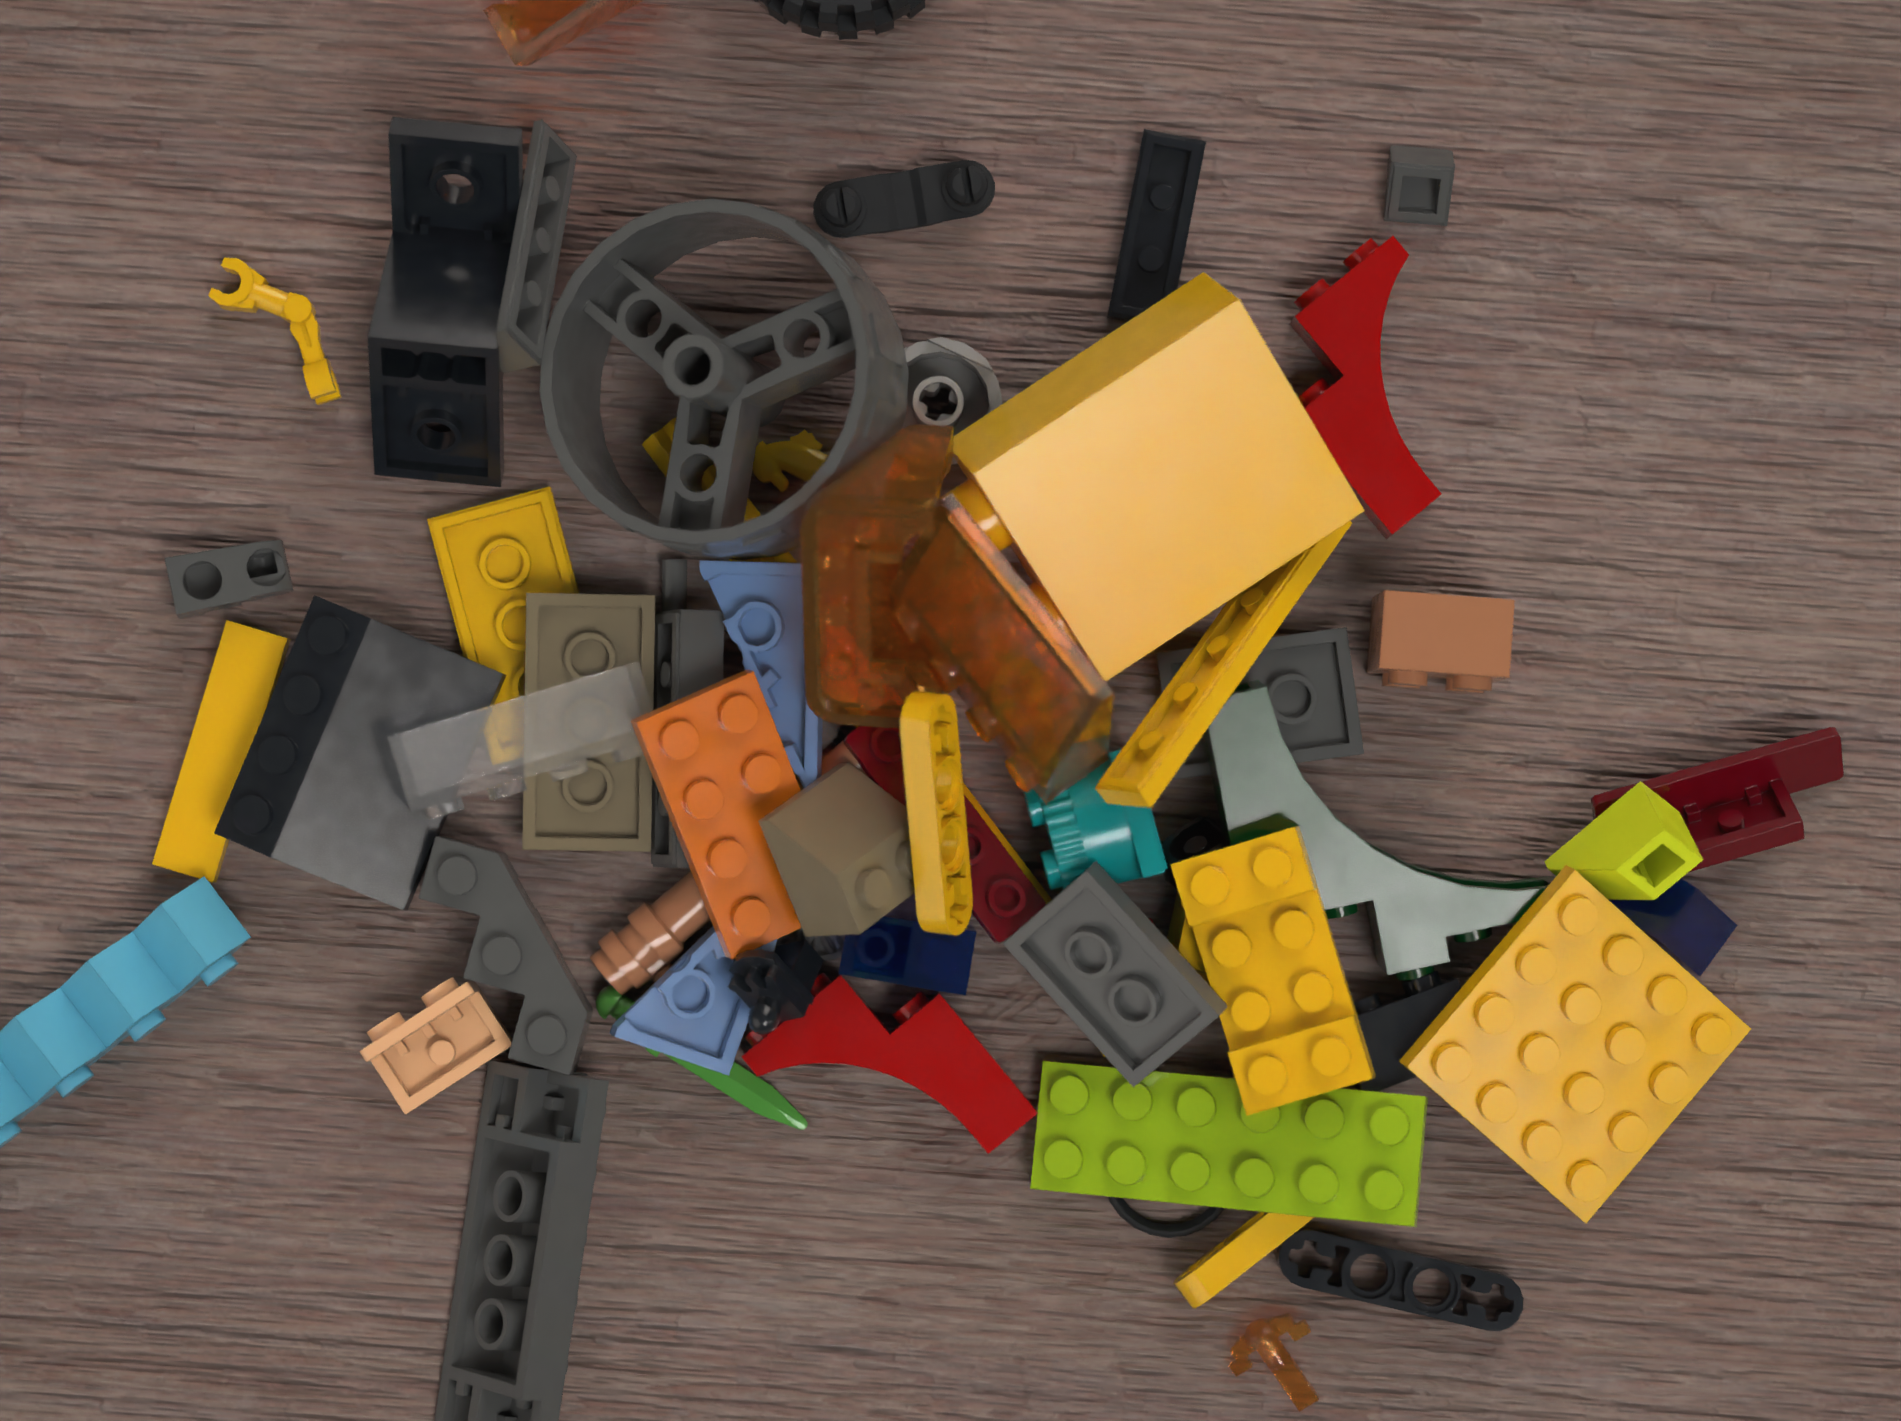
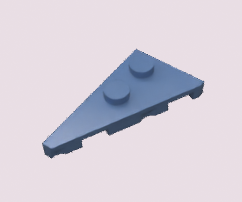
[699,560,827,789]

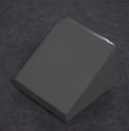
[1384,145,1455,226]

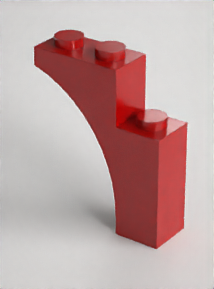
[1290,236,1442,539]
[741,972,1038,1154]

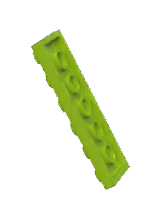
[1030,1061,1428,1227]

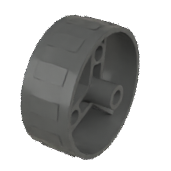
[539,199,909,560]

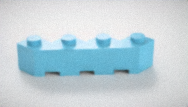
[0,876,251,1148]

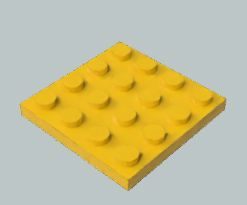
[1399,865,1751,1223]

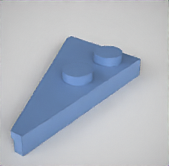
[609,926,777,1076]

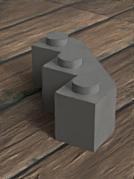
[418,836,593,1075]

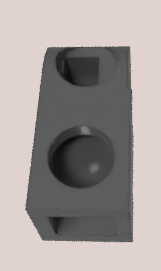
[164,540,293,619]

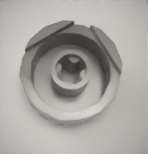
[895,337,1002,472]

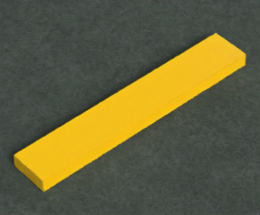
[1095,521,1352,808]

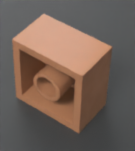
[1367,590,1515,694]

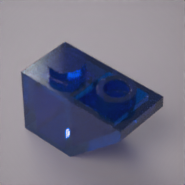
[839,916,977,996]

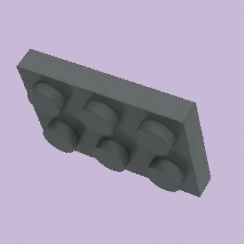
[1156,627,1364,780]
[1003,861,1228,1087]

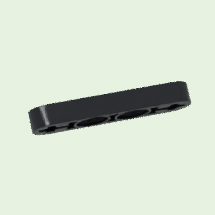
[1277,1228,1524,1331]

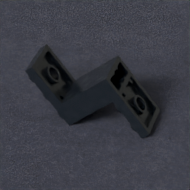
[368,116,523,487]

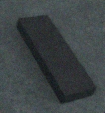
[1107,129,1206,322]

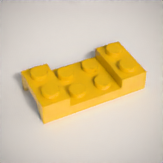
[1170,826,1376,1116]

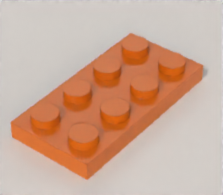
[630,669,802,960]

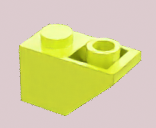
[1544,781,1703,900]

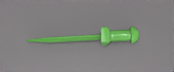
[596,985,808,1130]

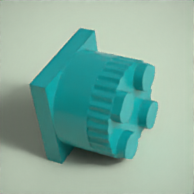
[1022,749,1167,890]

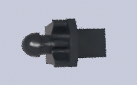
[728,939,824,1034]

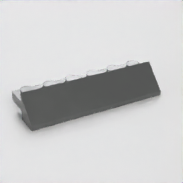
[434,1060,609,1421]

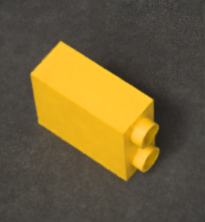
[940,272,1365,683]

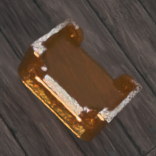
[800,424,955,728]

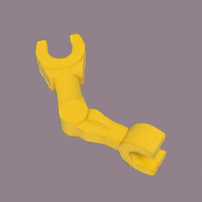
[208,257,342,405]

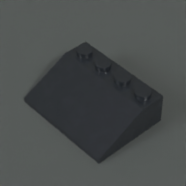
[214,595,506,911]

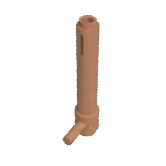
[590,740,869,995]

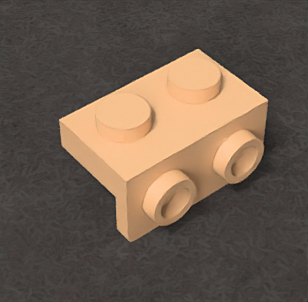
[359,977,513,1115]

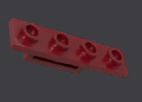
[844,703,1046,944]
[1591,727,1844,873]

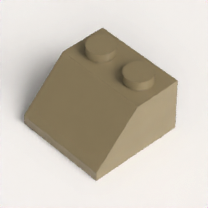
[759,762,915,937]

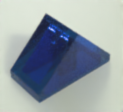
[1609,878,1738,977]

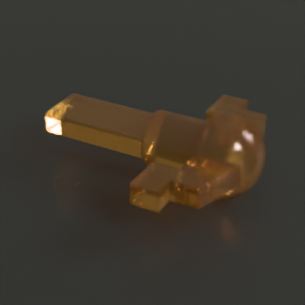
[1229,1313,1319,1412]

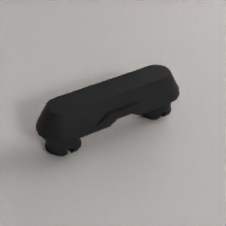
[813,160,995,238]

